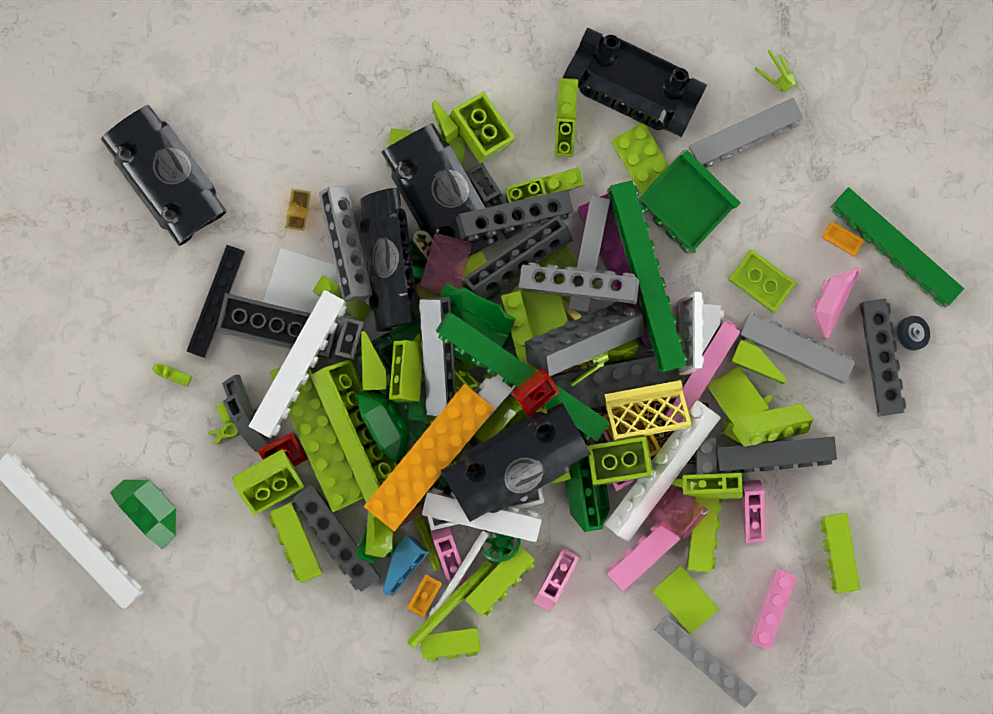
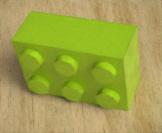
[449,91,515,164]
[587,436,653,486]
[232,449,305,516]

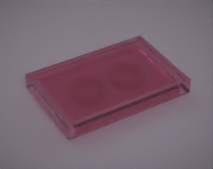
[420,233,472,293]
[648,485,709,541]

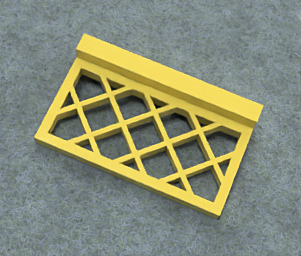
[604,380,692,441]

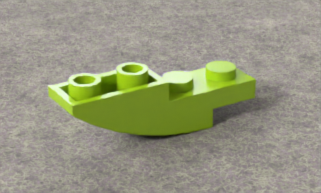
[554,78,578,157]
[505,167,585,203]

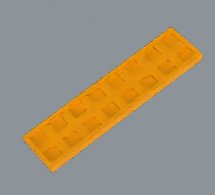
[364,384,495,532]

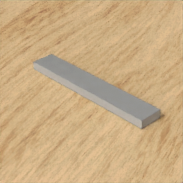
[568,196,610,313]

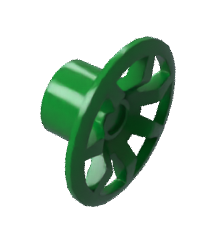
[480,530,521,562]

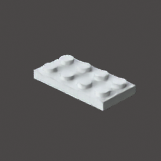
[678,292,704,376]

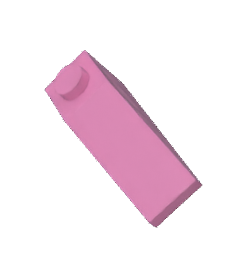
[741,480,765,543]
[431,526,467,586]
[533,548,580,611]

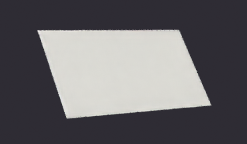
[263,248,383,343]

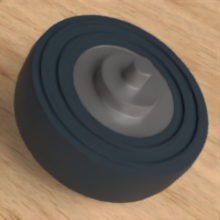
[897,316,930,351]

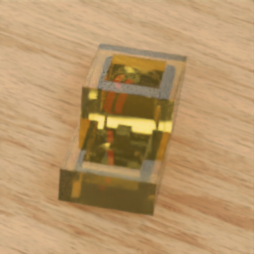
[285,188,311,231]

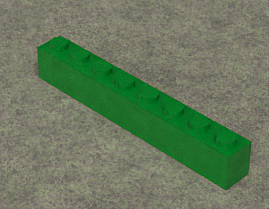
[830,187,965,308]

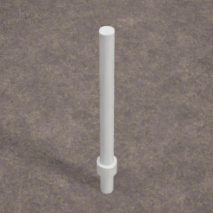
[428,530,489,618]

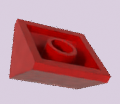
[510,368,560,416]
[257,432,308,467]

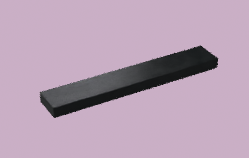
[187,245,245,358]

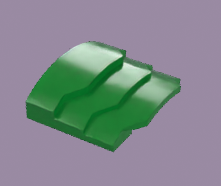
[440,283,516,368]

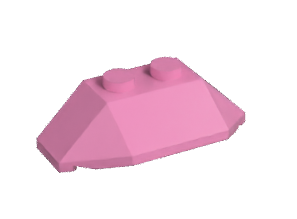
[812,268,861,340]

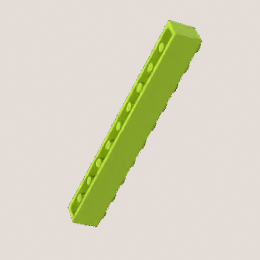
[501,291,571,484]

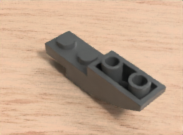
[222,375,270,452]

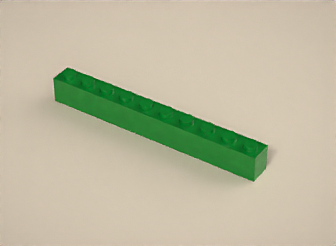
[607,180,687,374]
[435,311,610,441]

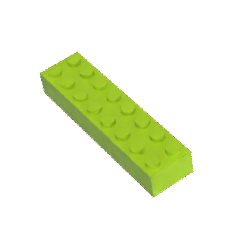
[310,359,398,518]
[269,366,365,513]

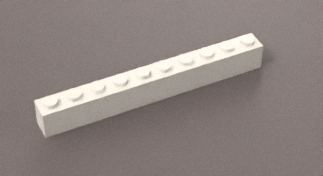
[0,453,143,609]

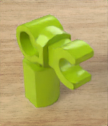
[152,363,192,387]
[208,402,239,444]

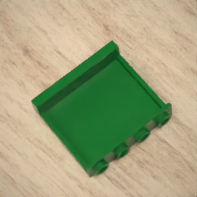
[638,150,741,253]

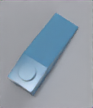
[383,535,429,596]

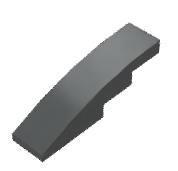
[466,162,523,240]

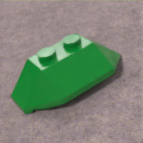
[356,390,410,463]
[565,456,610,532]
[110,480,176,549]

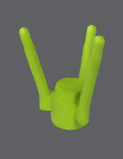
[755,50,797,92]
[570,352,609,387]

